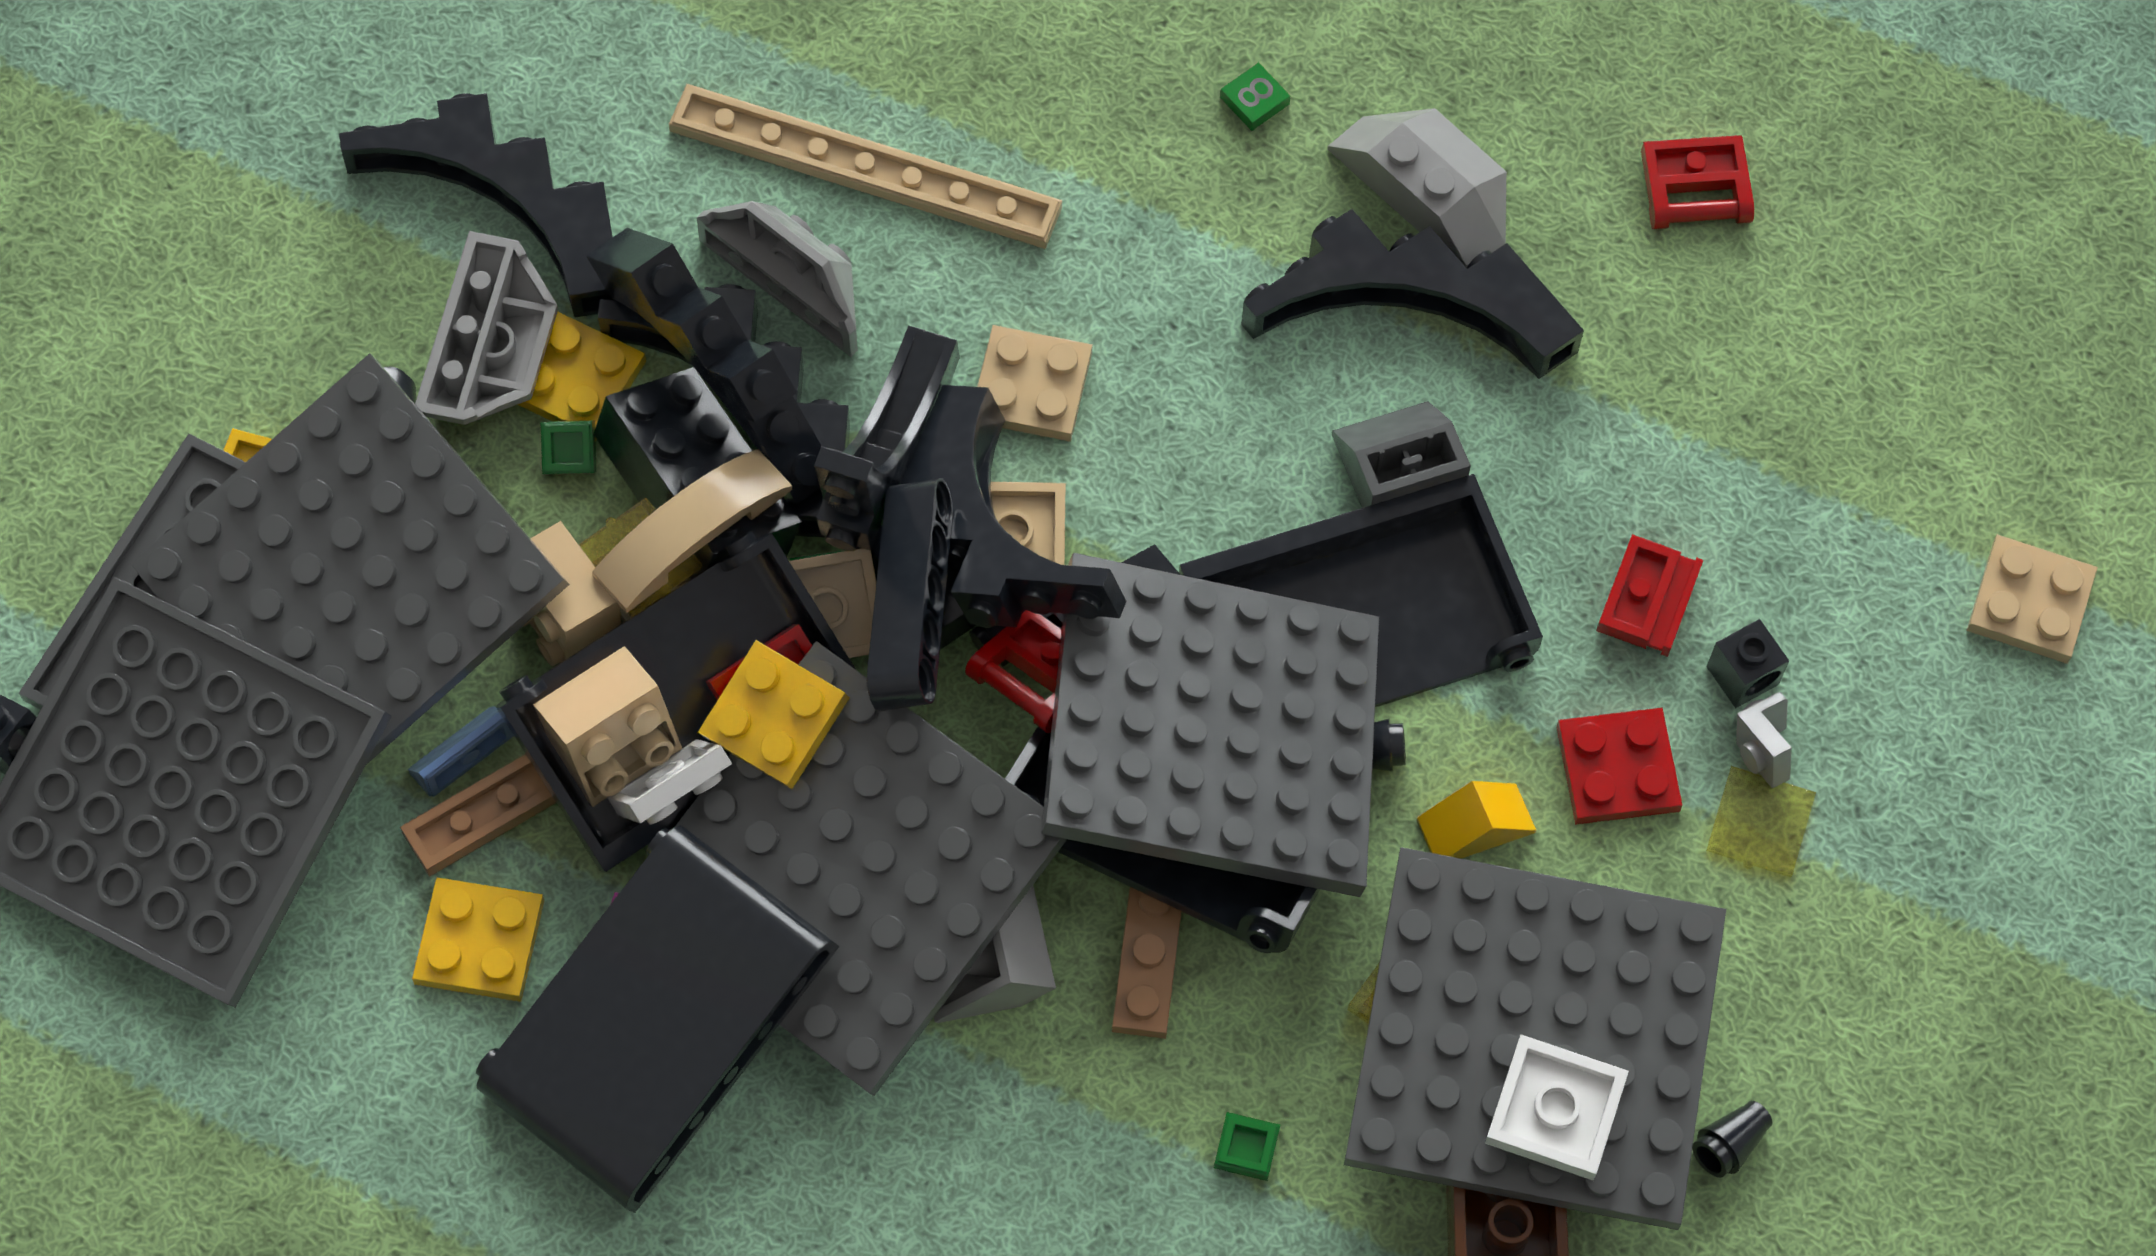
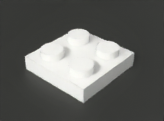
[607,739,732,825]
[1485,1035,1629,1181]

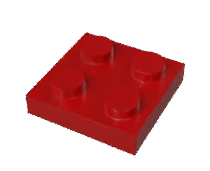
[1556,707,1683,825]

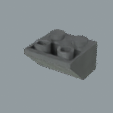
[1332,401,1471,508]

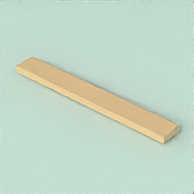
[669,84,1062,249]

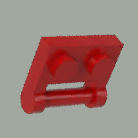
[1641,135,1754,229]
[965,611,1061,733]

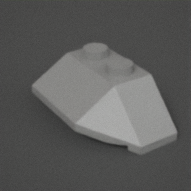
[1327,108,1507,268]
[697,201,858,357]
[415,231,558,425]

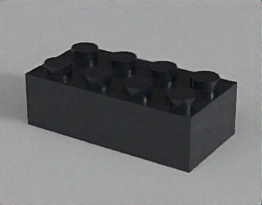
[593,367,801,579]

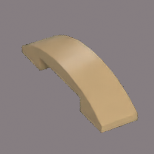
[592,449,792,613]

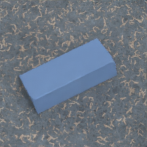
[408,706,514,797]

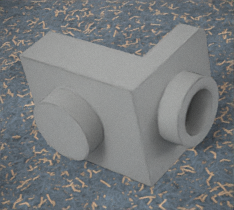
[1736,692,1792,788]

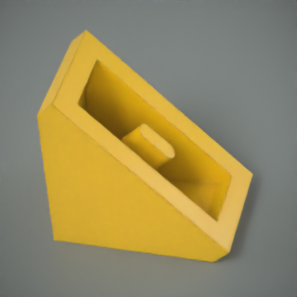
[1417,781,1536,859]

